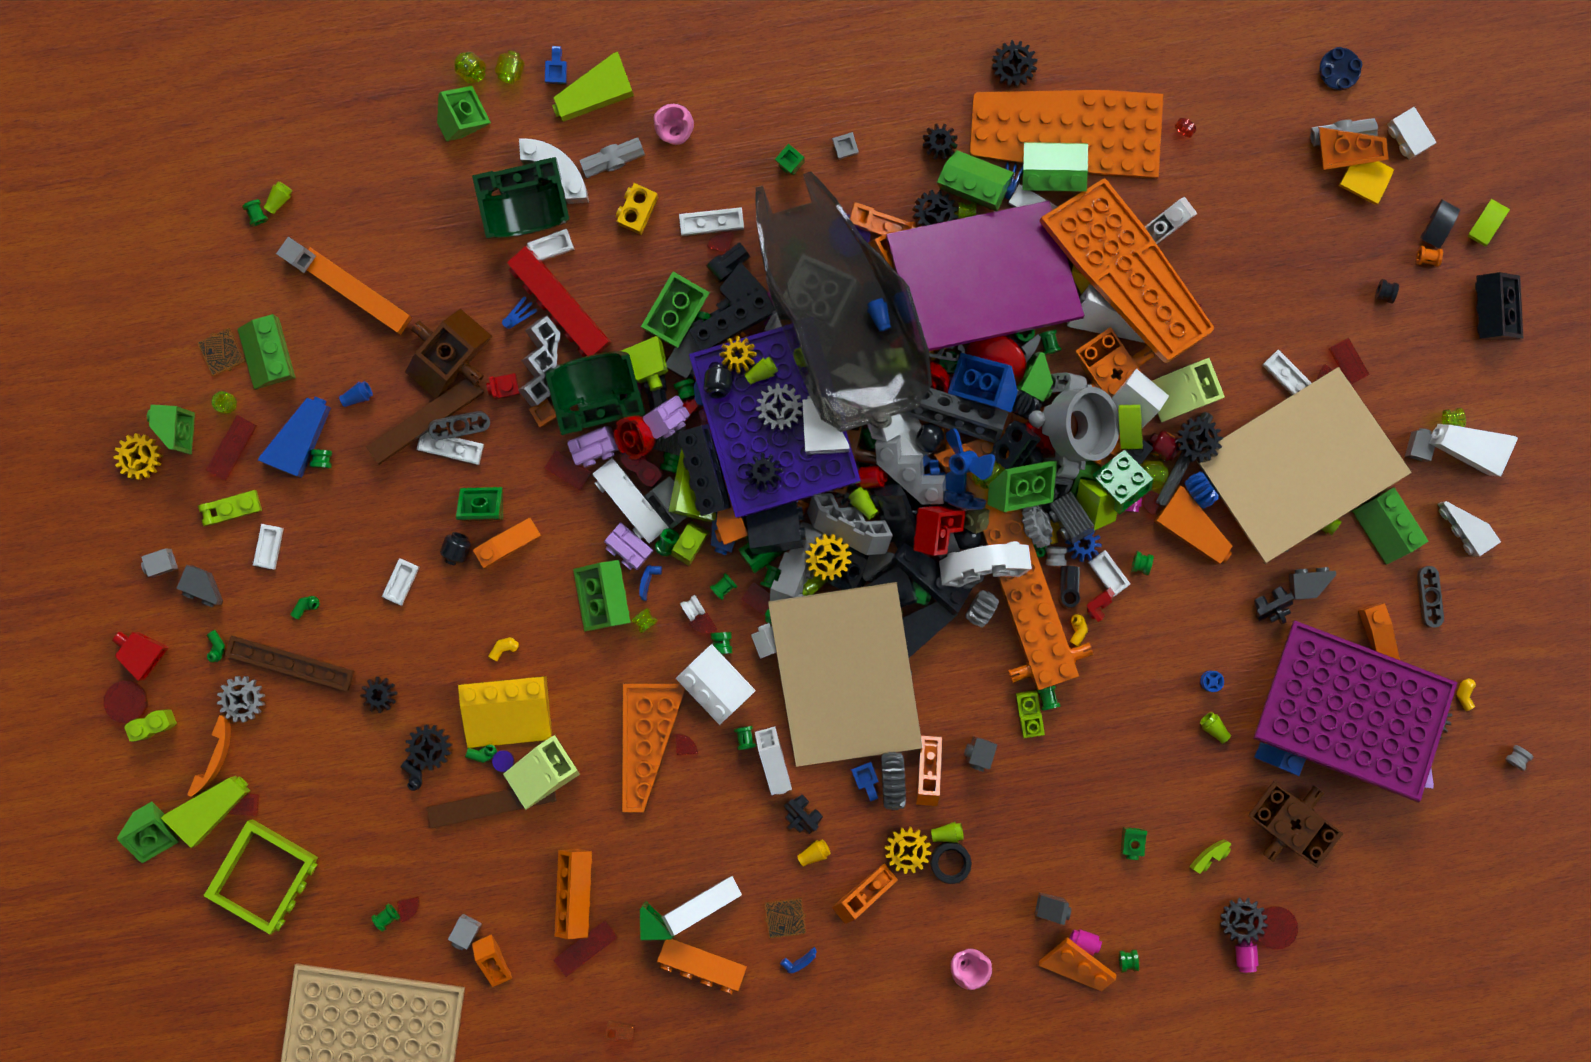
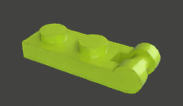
[198,490,262,527]

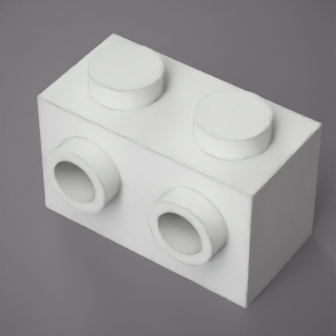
[1387,107,1437,160]

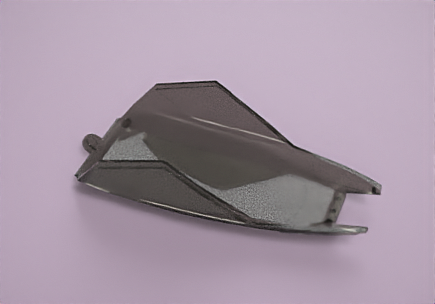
[755,172,932,432]

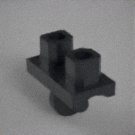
[1254,586,1294,625]
[784,795,823,834]

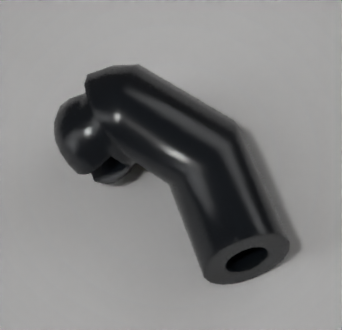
[400,759,422,791]

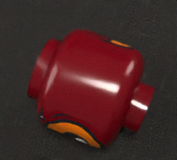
[1148,430,1180,462]

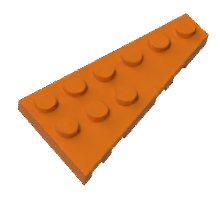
[622,684,685,812]

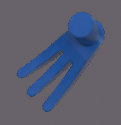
[1005,162,1023,199]
[502,297,537,329]
[639,565,662,601]
[780,947,817,974]

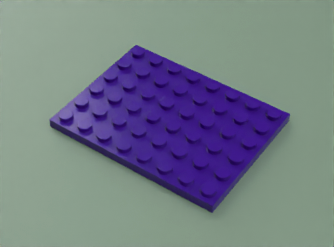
[689,317,861,519]

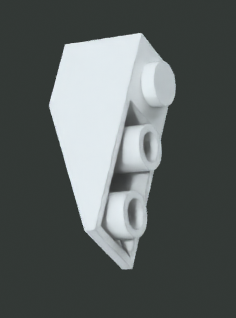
[1145,197,1197,244]
[1438,501,1501,557]

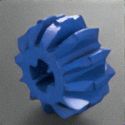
[1185,472,1219,509]
[1065,531,1102,562]

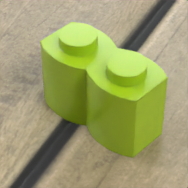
[124,709,177,741]

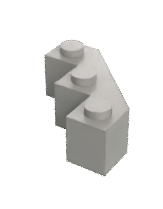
[518,316,560,407]
[875,435,946,504]
[807,493,892,555]
[770,521,824,601]

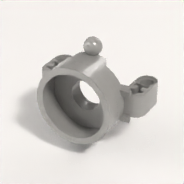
[1028,372,1120,479]

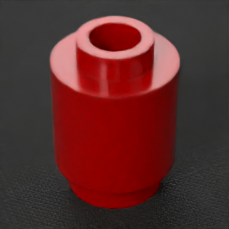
[856,465,888,489]

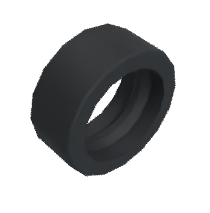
[930,842,972,884]

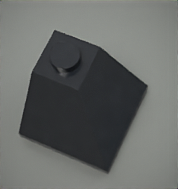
[824,539,869,590]

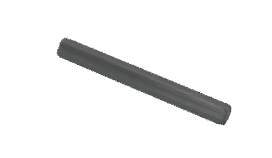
[1156,412,1213,507]

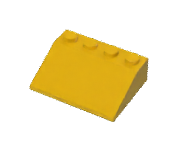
[458,676,552,748]

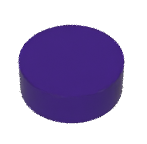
[492,750,514,772]

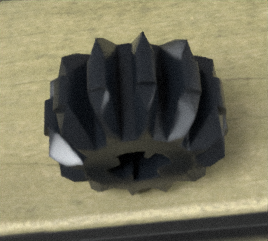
[922,124,958,160]
[1011,390,1042,420]
[745,453,783,491]
[360,677,398,713]

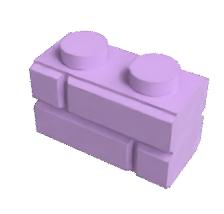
[643,396,690,439]
[567,426,619,468]
[604,523,654,570]

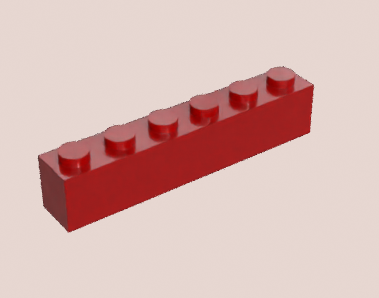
[507,246,612,357]

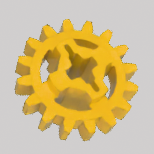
[114,433,163,480]
[804,533,852,580]
[885,826,931,874]

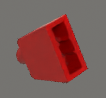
[112,631,169,681]

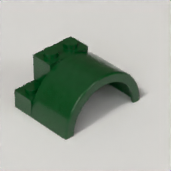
[472,157,569,239]
[546,351,645,435]

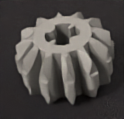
[966,590,999,627]

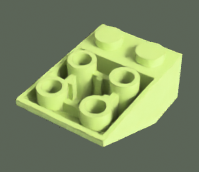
[1152,358,1225,423]
[503,735,580,810]

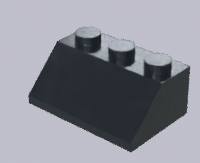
[1475,272,1524,340]
[871,478,917,549]

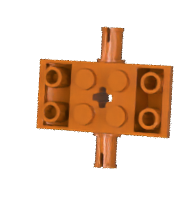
[1075,327,1154,413]

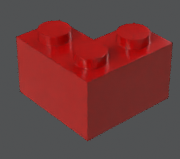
[914,505,966,556]

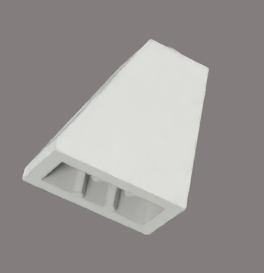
[802,395,850,455]
[755,727,792,795]

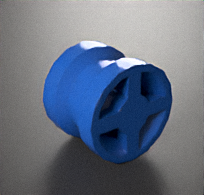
[1200,670,1224,692]

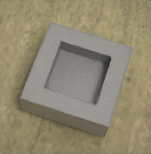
[832,132,859,160]

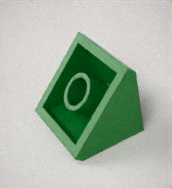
[456,487,503,521]
[640,901,674,940]

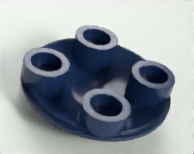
[1319,47,1362,90]
[943,491,986,510]

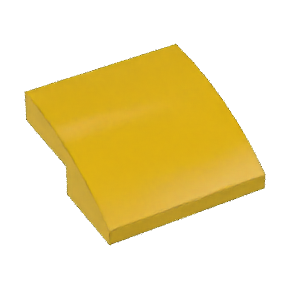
[1339,161,1394,205]

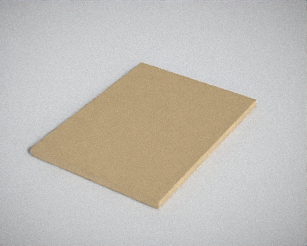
[1195,367,1412,564]
[768,582,923,767]
[281,964,465,1062]

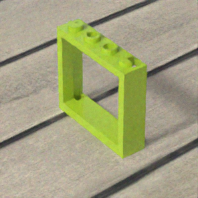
[204,819,318,935]

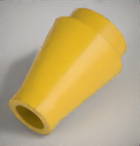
[797,839,831,867]

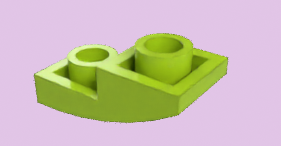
[1467,199,1510,247]
[1119,405,1143,449]
[1016,690,1045,738]
[1190,839,1231,874]

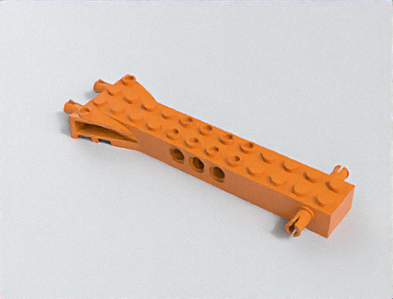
[932,428,1093,690]

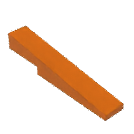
[307,247,413,335]

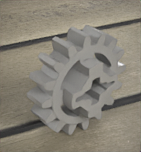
[756,383,803,431]
[1022,505,1053,548]
[217,676,265,722]

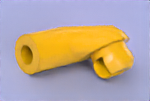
[1069,614,1088,646]
[488,637,519,661]
[1456,678,1476,711]

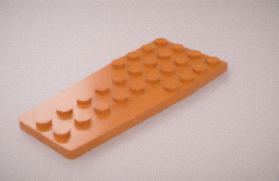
[970,90,1163,179]
[1039,178,1214,363]

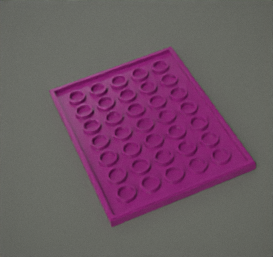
[886,201,1085,354]
[1253,620,1458,802]

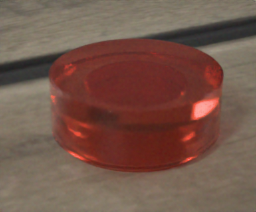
[1175,118,1197,138]

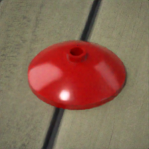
[965,336,1026,386]

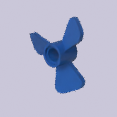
[945,428,995,494]

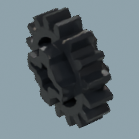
[991,40,1038,88]
[912,190,958,227]
[1175,416,1223,463]
[405,724,453,771]
[1220,898,1268,945]

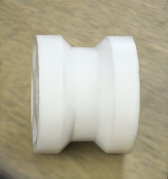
[680,595,706,621]

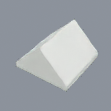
[1112,369,1169,428]

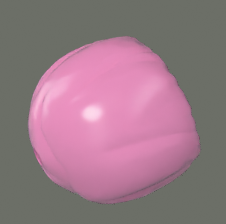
[653,103,694,145]
[951,949,992,990]

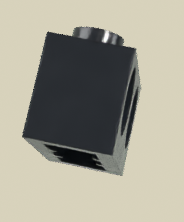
[990,420,1042,469]

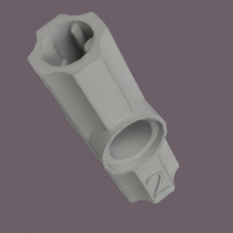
[1310,118,1378,147]
[579,137,645,178]

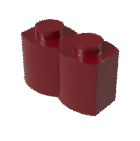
[621,453,664,488]

